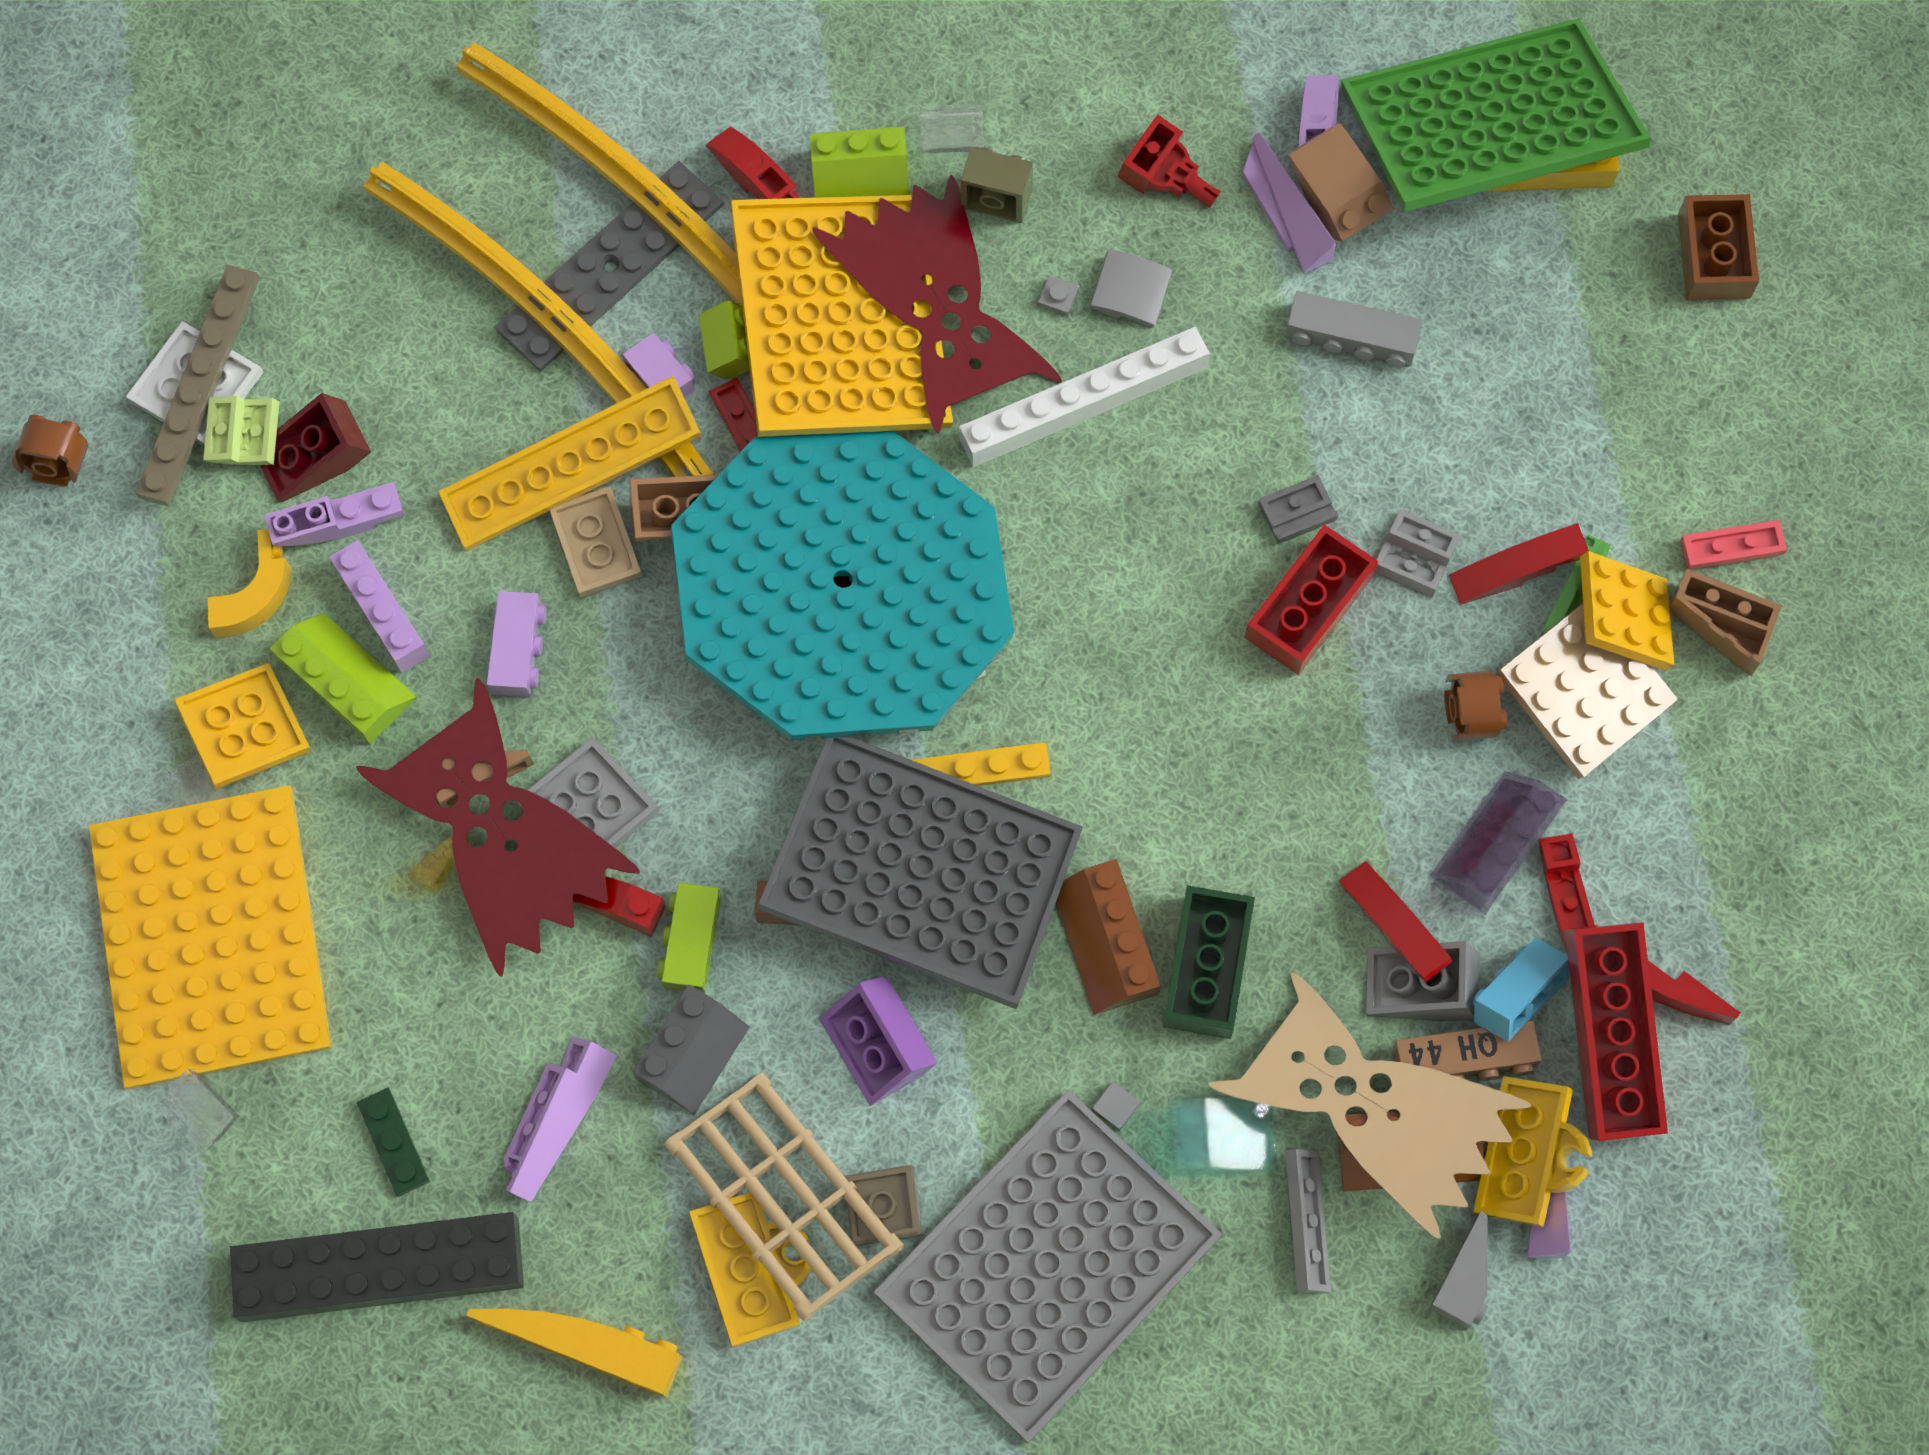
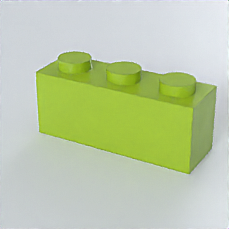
[657,882,721,994]

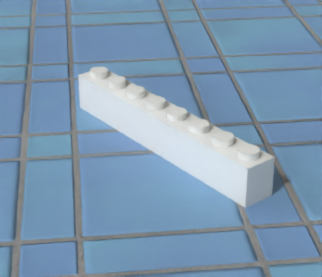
[959,326,1210,467]

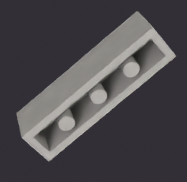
[1285,291,1423,368]

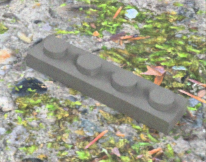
[1285,1149,1331,1294]

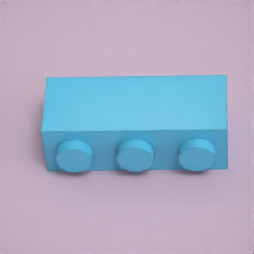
[1473,938,1569,1042]

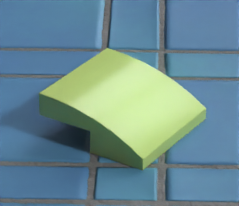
[203,396,280,465]

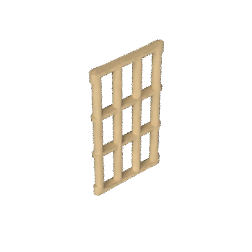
[664,1072,904,1322]

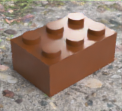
[1678,194,1759,300]

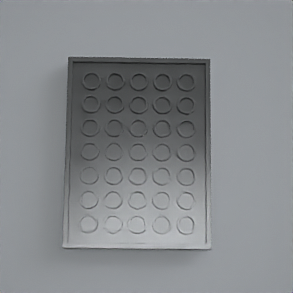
[757,736,1083,1009]

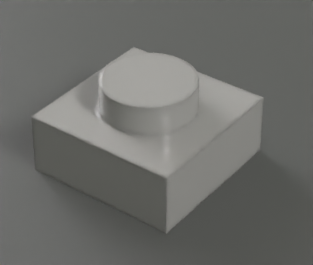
[1038,275,1079,317]

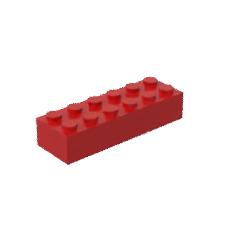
[1565,922,1668,1141]

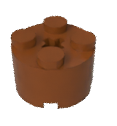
[12,414,88,487]
[1444,670,1507,741]

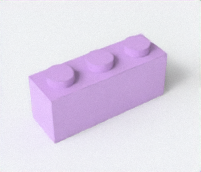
[487,591,547,697]

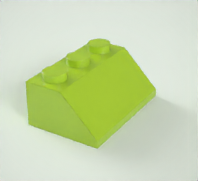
[810,126,910,198]

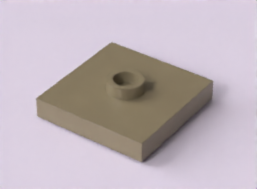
[844,1165,923,1247]

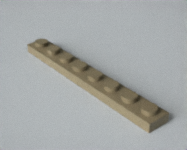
[135,265,260,507]

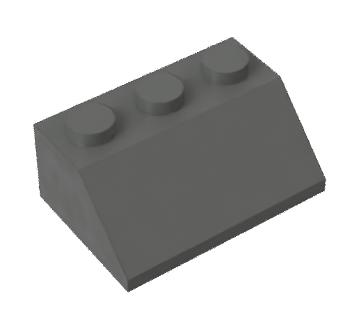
[632,984,750,1115]

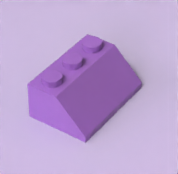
[819,975,938,1106]

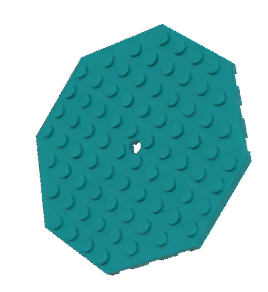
[671,431,1014,740]

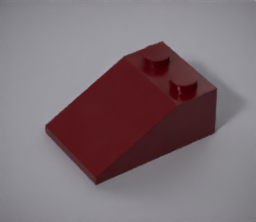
[260,393,371,503]

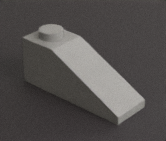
[1429,1211,1488,1330]

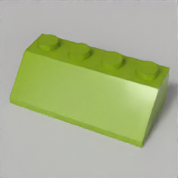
[269,613,417,744]

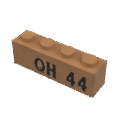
[1393,1020,1542,1081]

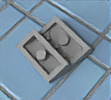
[1089,250,1172,328]
[1375,509,1461,597]

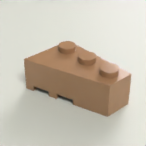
[1669,569,1782,676]

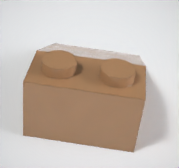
[1286,123,1394,241]

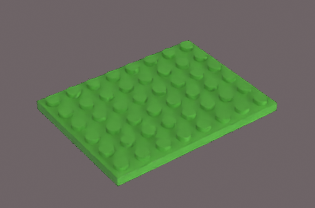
[1341,18,1651,212]

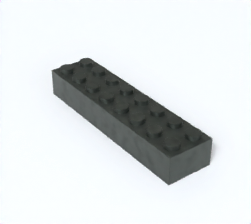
[230,1212,524,1322]

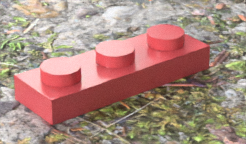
[1680,520,1787,570]

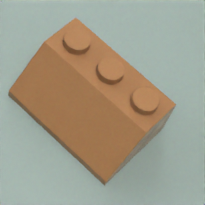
[629,474,719,541]

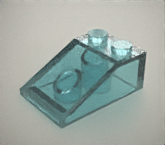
[1168,1098,1278,1177]

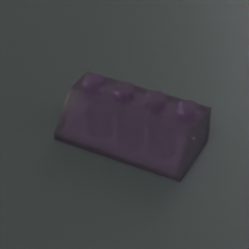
[1429,771,1567,915]

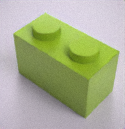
[698,300,750,380]

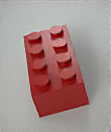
[1244,524,1379,675]

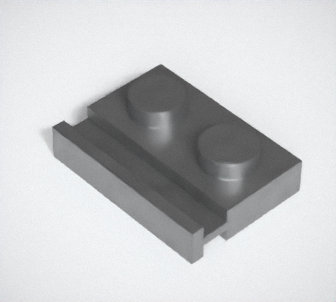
[1258,475,1339,544]

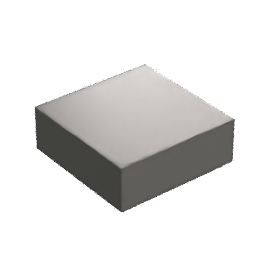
[1092,1081,1141,1131]

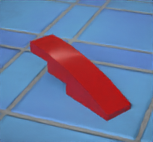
[1449,523,1589,605]
[1339,861,1453,982]
[1648,960,1741,1025]

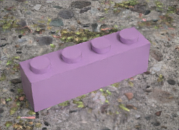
[329,540,430,673]

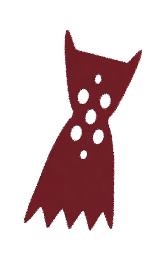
[812,175,1062,433]
[356,678,640,977]

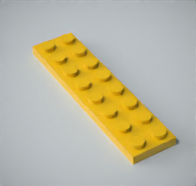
[438,376,702,551]

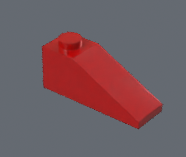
[573,876,666,937]

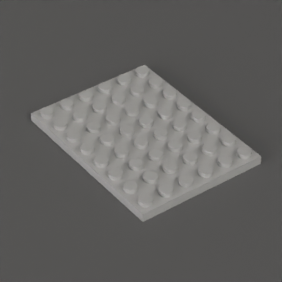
[874,1090,1223,1443]

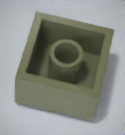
[960,147,1033,223]

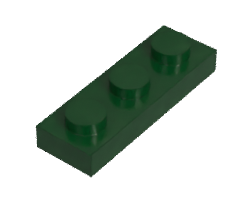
[356,1087,430,1197]

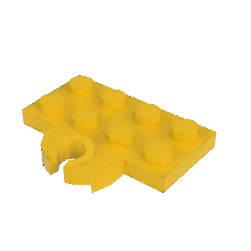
[1473,1076,1592,1227]
[689,1192,811,1348]

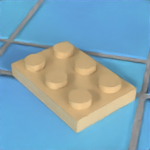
[550,486,643,598]

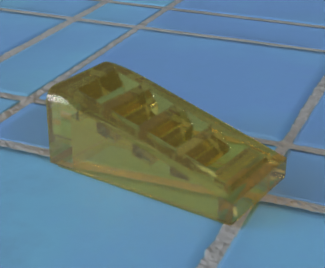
[407,833,471,895]

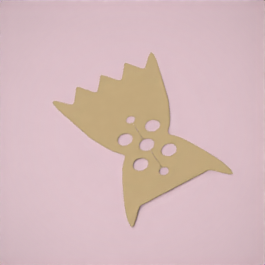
[1208,973,1531,1239]

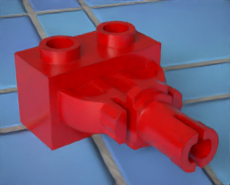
[1117,114,1221,208]

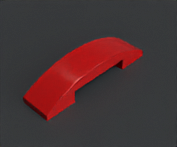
[1538,833,1598,952]

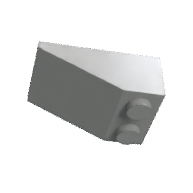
[1366,941,1480,1021]

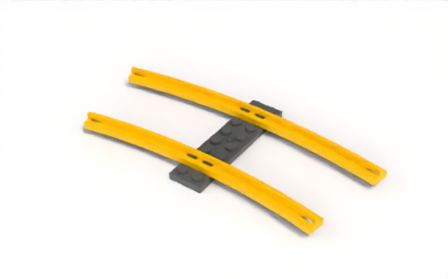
[363,42,742,477]

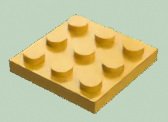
[1580,551,1674,671]
[174,663,310,789]

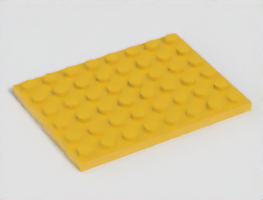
[730,195,953,437]
[89,785,332,1090]

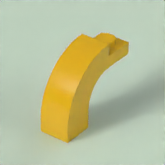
[207,529,291,638]

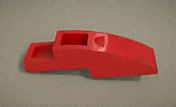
[706,126,801,199]

